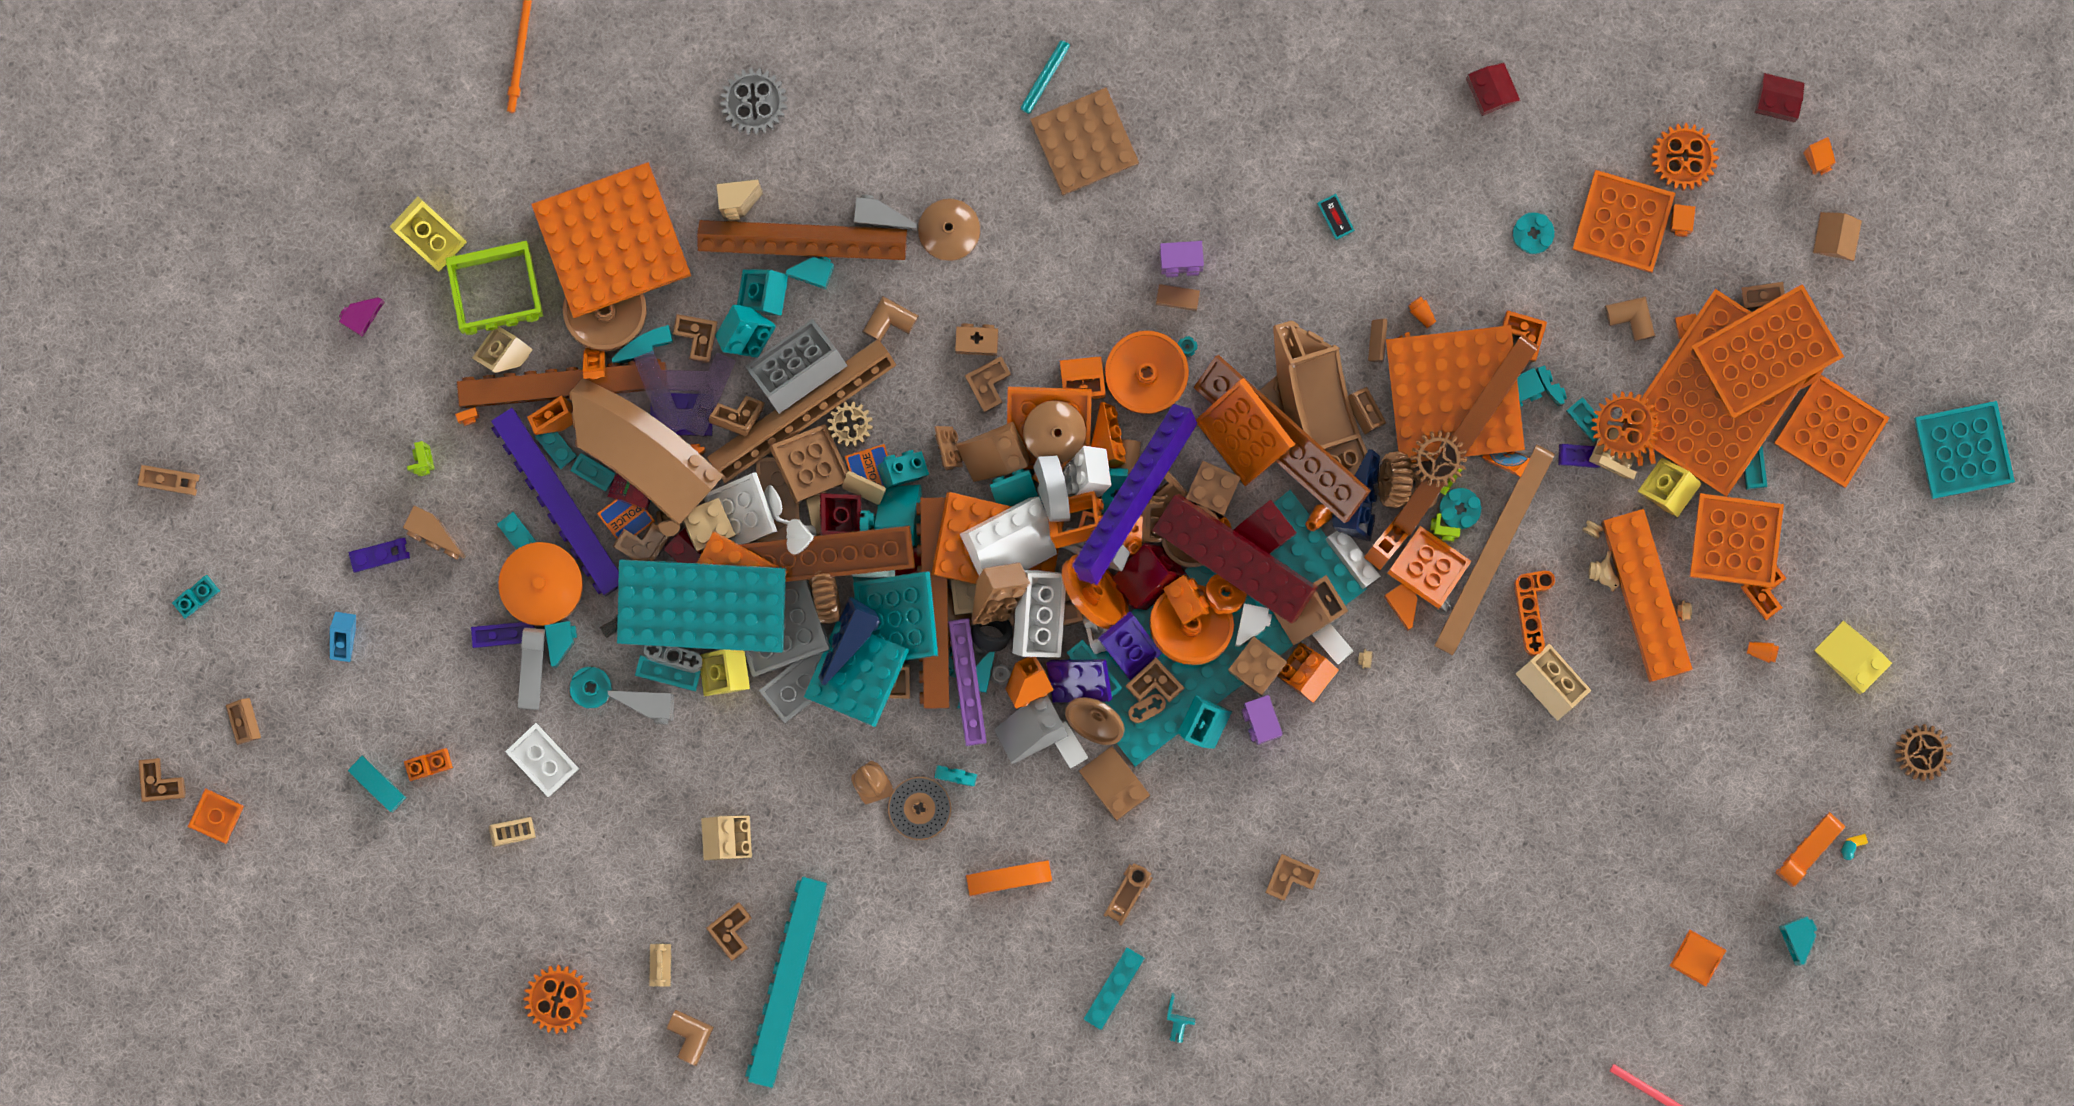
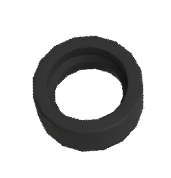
[971,619,1012,652]

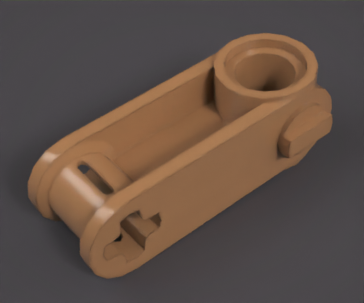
[1103,863,1153,926]

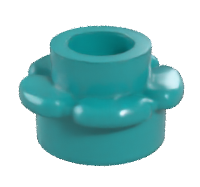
[1177,336,1198,357]

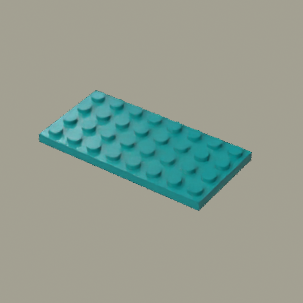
[617,559,786,653]

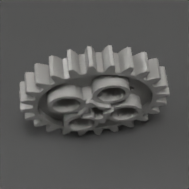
[720,68,788,136]

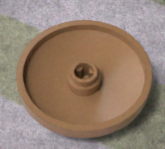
[563,294,647,351]

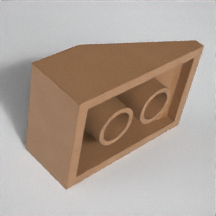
[956,422,1030,482]
[1079,746,1150,821]

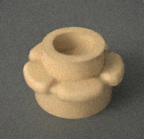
[1677,600,1692,621]
[1358,649,1372,669]

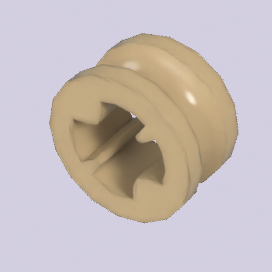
[1582,520,1604,539]

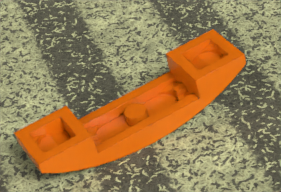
[966,860,1052,896]

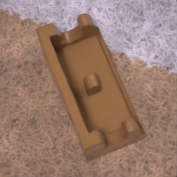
[1142,496,1166,543]

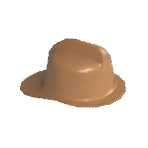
[851,761,893,805]

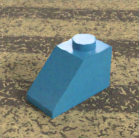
[330,612,356,662]

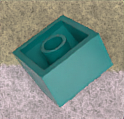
[737,269,788,316]
[1779,916,1817,966]

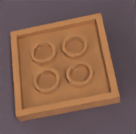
[769,424,848,504]

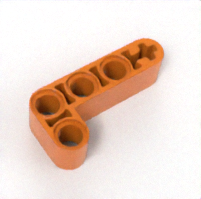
[1514,571,1555,656]
[1775,812,1845,887]

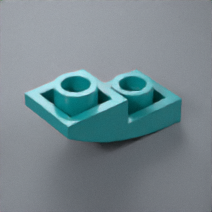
[1536,366,1567,406]
[172,575,220,619]

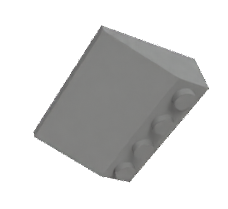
[745,319,847,414]

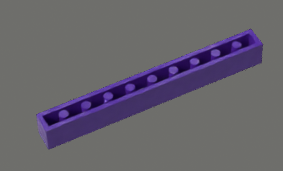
[1072,404,1197,585]
[491,408,619,597]

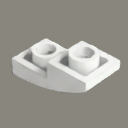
[1312,624,1354,664]
[1054,721,1088,769]

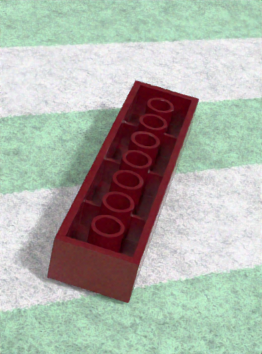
[1152,494,1318,623]

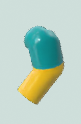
[1841,834,1868,860]

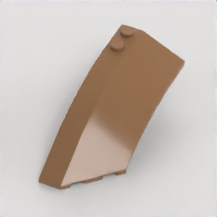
[1273,320,1367,475]
[569,378,723,525]

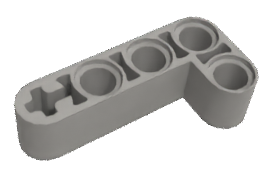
[518,628,545,710]

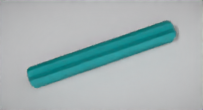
[1021,40,1070,114]

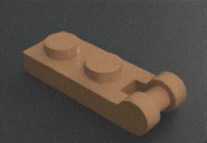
[138,465,200,496]

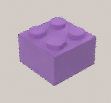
[1160,241,1204,277]
[1241,695,1283,745]

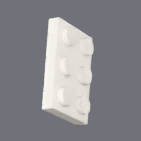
[505,723,579,798]

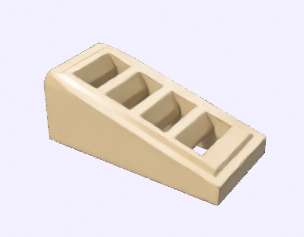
[489,817,536,847]

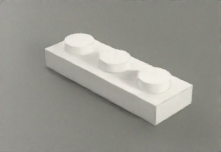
[1325,531,1381,589]

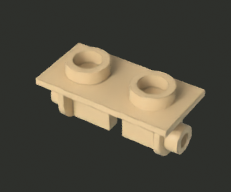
[649,944,671,986]

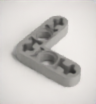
[643,645,703,673]

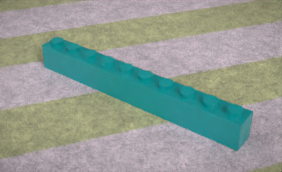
[745,877,828,1088]

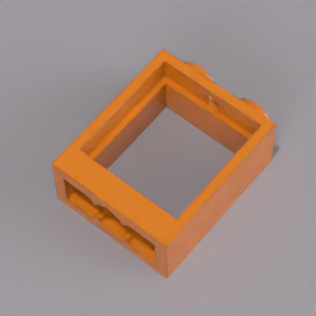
[1048,491,1104,548]

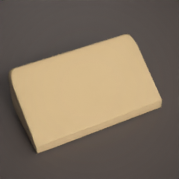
[842,471,886,505]

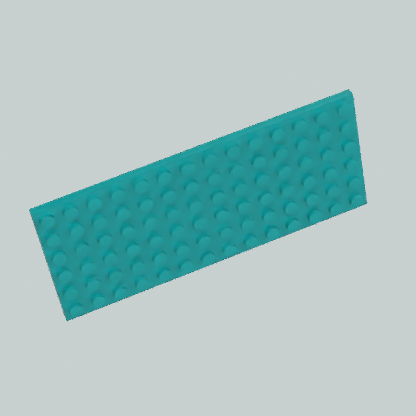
[1068,490,1367,767]

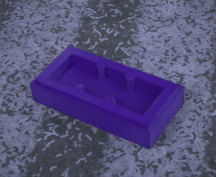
[1558,444,1600,468]

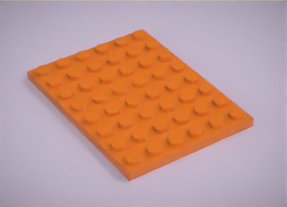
[1622,289,1807,497]

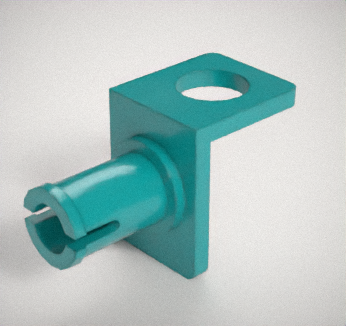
[1167,993,1195,1043]

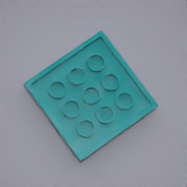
[1914,401,2015,499]
[853,572,938,660]
[804,621,909,727]

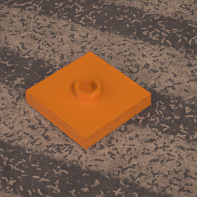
[188,788,244,844]

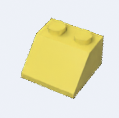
[1638,458,1702,517]
[700,649,750,696]

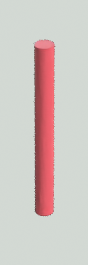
[1609,1064,1682,1106]

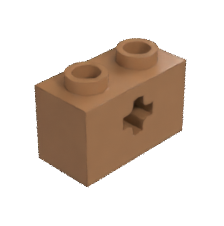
[955,323,999,356]

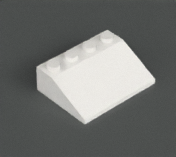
[960,497,1057,576]

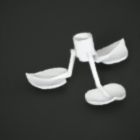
[764,485,816,554]

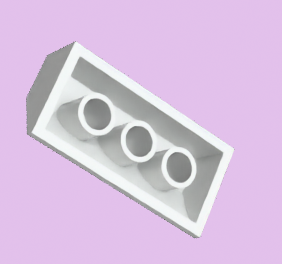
[1012,570,1066,657]

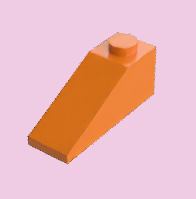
[1364,510,1408,570]

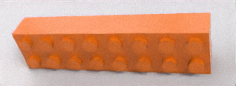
[1601,509,1693,683]

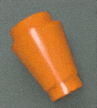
[1408,297,1436,328]
[1306,504,1332,531]
[1747,642,1779,663]

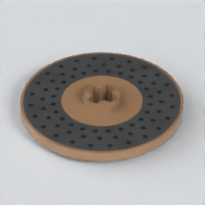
[888,777,951,840]

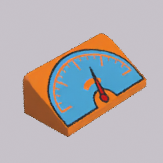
[1482,451,1530,477]

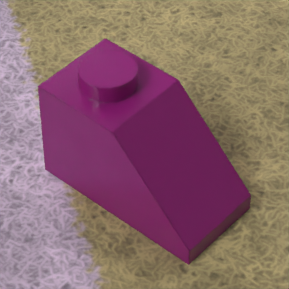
[339,297,385,337]

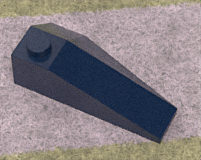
[1332,449,1380,542]
[819,596,879,685]

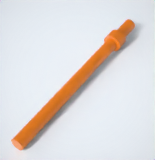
[507,0,532,113]

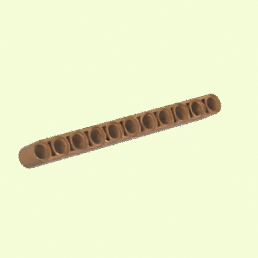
[1434,444,1555,655]

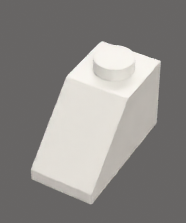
[1235,603,1272,647]

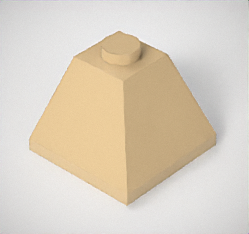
[472,326,533,373]

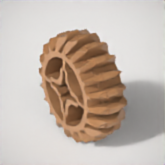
[1410,430,1467,487]
[1377,452,1414,508]
[811,571,841,624]
[1895,724,1953,781]

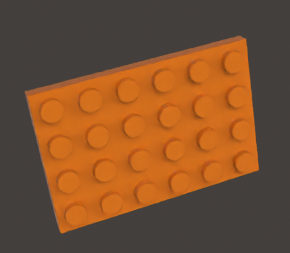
[1692,284,1844,419]
[931,492,1064,585]

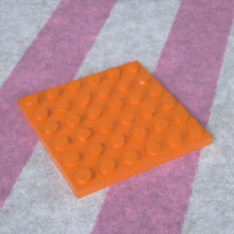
[531,162,691,318]
[1386,325,1525,463]

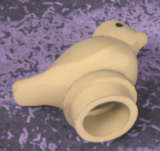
[1589,551,1620,592]

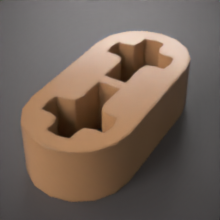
[1128,694,1166,723]

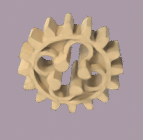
[828,402,873,447]

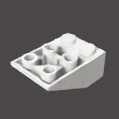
[1062,446,1111,497]

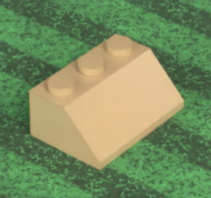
[717,180,763,221]
[1516,644,1591,721]

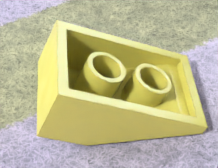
[390,196,467,272]
[1814,621,1892,694]

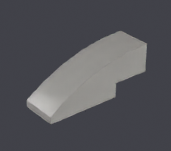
[1033,456,1070,522]

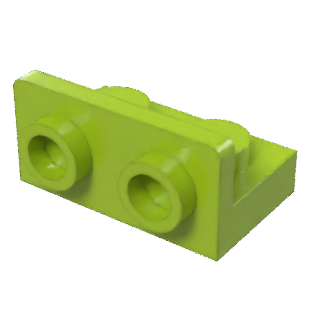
[407,441,435,477]

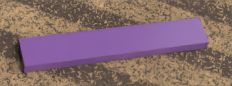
[948,618,987,746]

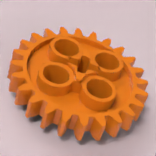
[1651,123,1719,191]
[1591,391,1660,460]
[523,965,593,1034]

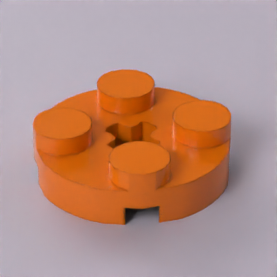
[1204,574,1247,614]

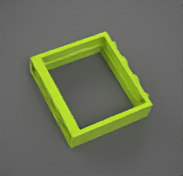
[445,241,544,335]

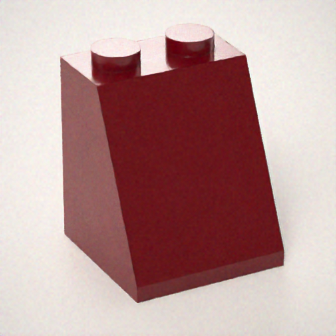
[1112,544,1189,610]

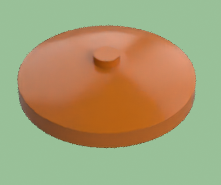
[1105,331,1189,414]
[498,542,583,626]
[1062,555,1129,629]
[1149,585,1234,665]

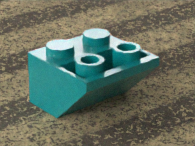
[715,305,776,358]
[990,469,1038,507]
[1177,696,1233,749]

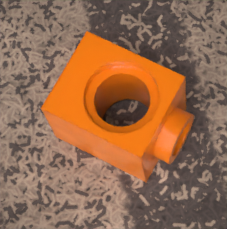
[1670,204,1695,237]

